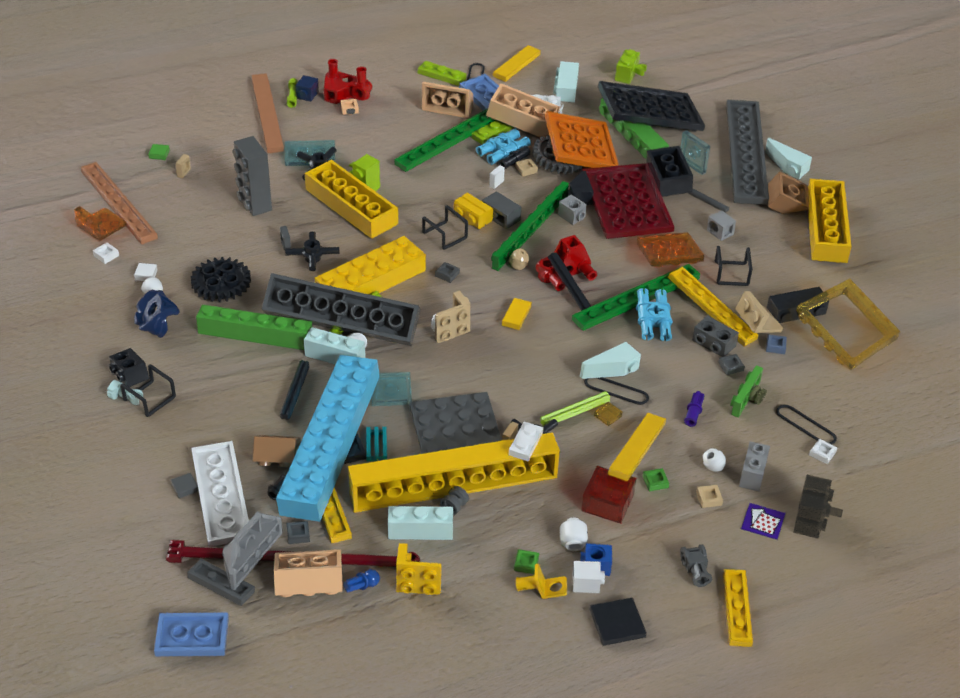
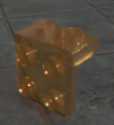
[74,206,126,241]

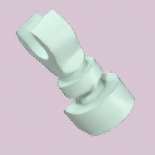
[107,380,143,405]

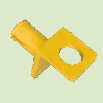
[516,564,567,599]

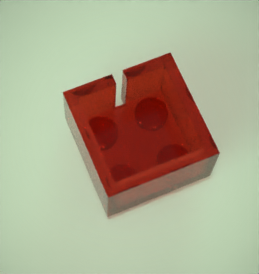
[581,466,637,524]

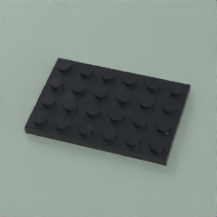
[598,81,705,131]

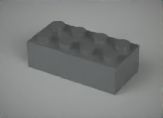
[232,136,272,216]

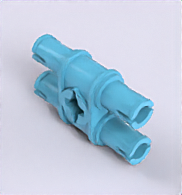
[476,128,531,165]
[636,288,673,341]

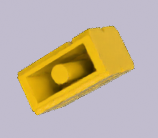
[454,192,493,229]

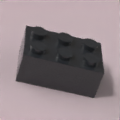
[646,146,693,197]

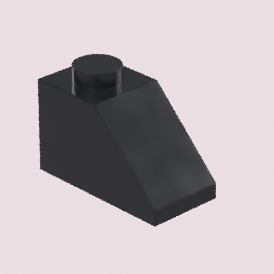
[567,171,594,205]

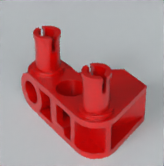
[324,59,373,104]
[535,235,598,291]

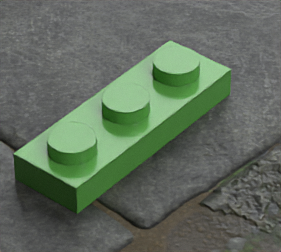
[730,365,763,418]

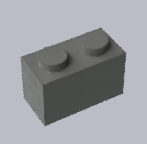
[482,191,522,229]

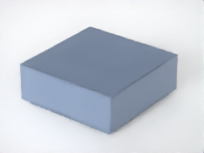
[766,334,787,354]

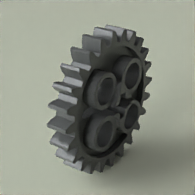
[532,135,582,174]

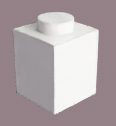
[572,561,605,593]

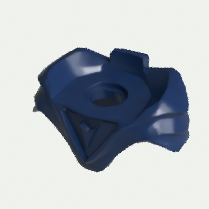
[134,289,180,338]

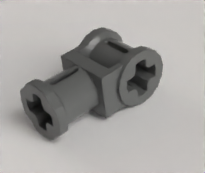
[680,544,712,587]

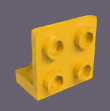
[396,543,442,595]

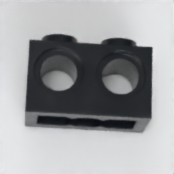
[109,348,150,387]

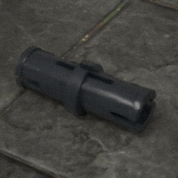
[499,145,531,169]

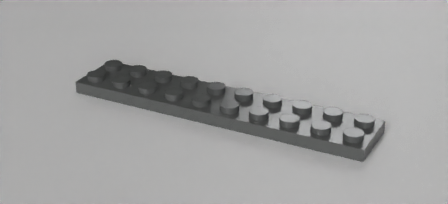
[726,99,769,205]

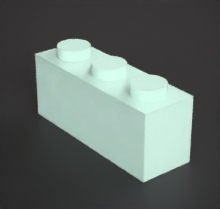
[553,61,579,102]
[304,327,365,365]
[388,506,453,540]

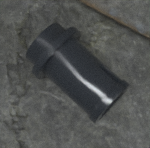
[267,474,286,500]

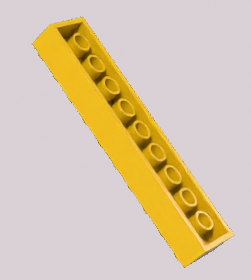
[348,432,560,513]

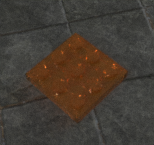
[637,232,704,267]

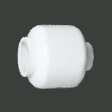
[560,518,588,551]

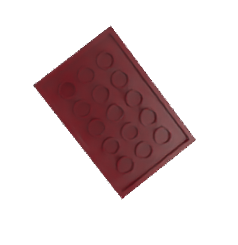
[582,163,675,239]

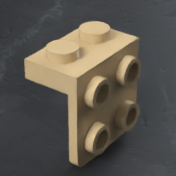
[435,290,470,343]
[735,291,783,333]

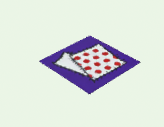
[741,503,785,540]

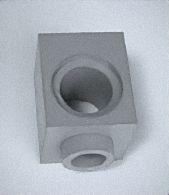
[558,195,586,225]
[707,210,736,241]

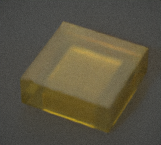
[594,402,623,426]

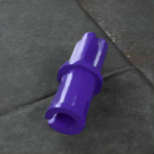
[684,391,705,427]

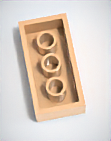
[486,83,560,138]

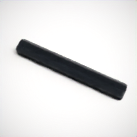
[548,252,591,311]
[280,360,310,420]

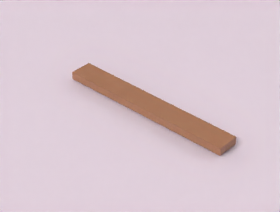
[251,73,284,153]
[81,162,158,245]

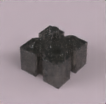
[793,474,843,539]

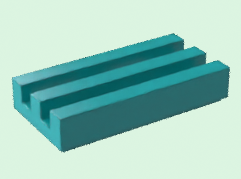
[366,426,387,462]

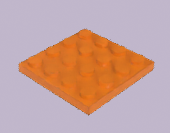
[545,111,619,168]

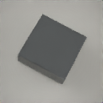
[280,226,291,250]
[435,262,460,283]
[718,354,745,375]
[171,473,199,498]
[287,521,310,545]

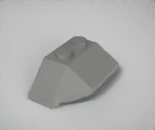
[222,512,282,590]

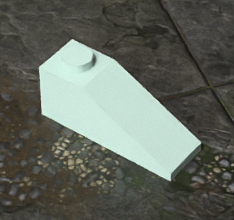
[765,138,812,179]
[580,342,641,379]

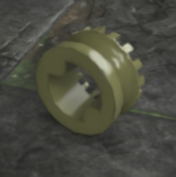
[749,385,767,405]

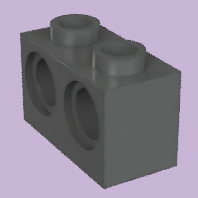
[692,315,739,357]

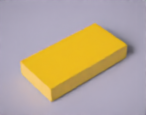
[502,298,532,330]

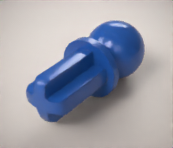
[343,569,380,592]

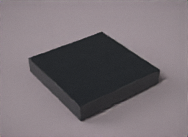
[590,597,647,646]

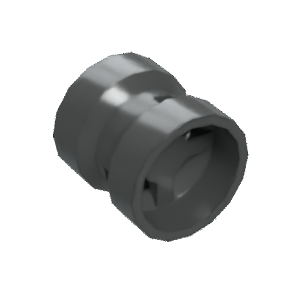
[440,486,469,515]

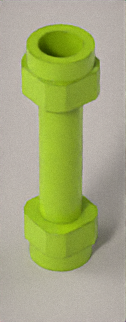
[287,78,298,108]

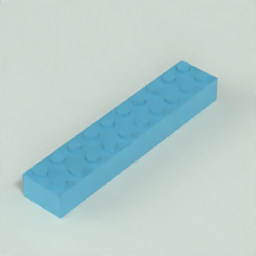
[276,355,380,522]

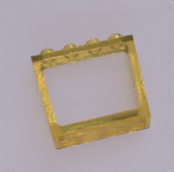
[796,279,900,370]

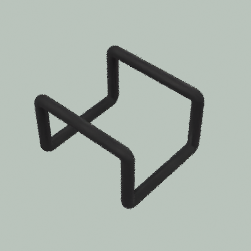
[422,205,468,250]
[714,246,752,286]
[120,364,176,417]

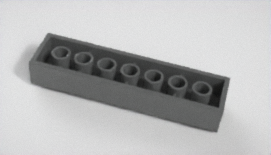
[262,273,420,346]

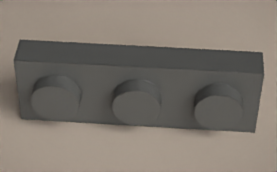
[187,559,255,606]

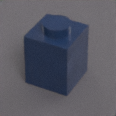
[296,75,319,102]

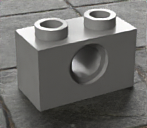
[739,441,770,491]

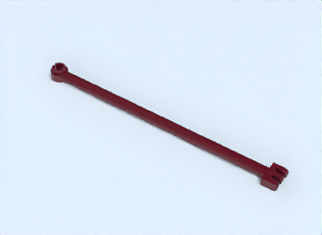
[166,540,420,567]

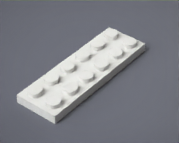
[191,441,249,547]

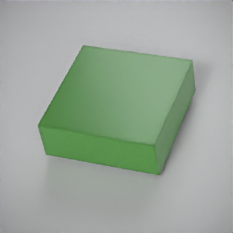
[149,144,170,160]
[643,468,669,491]
[514,549,539,574]

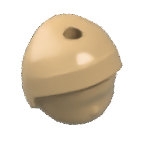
[509,248,529,270]

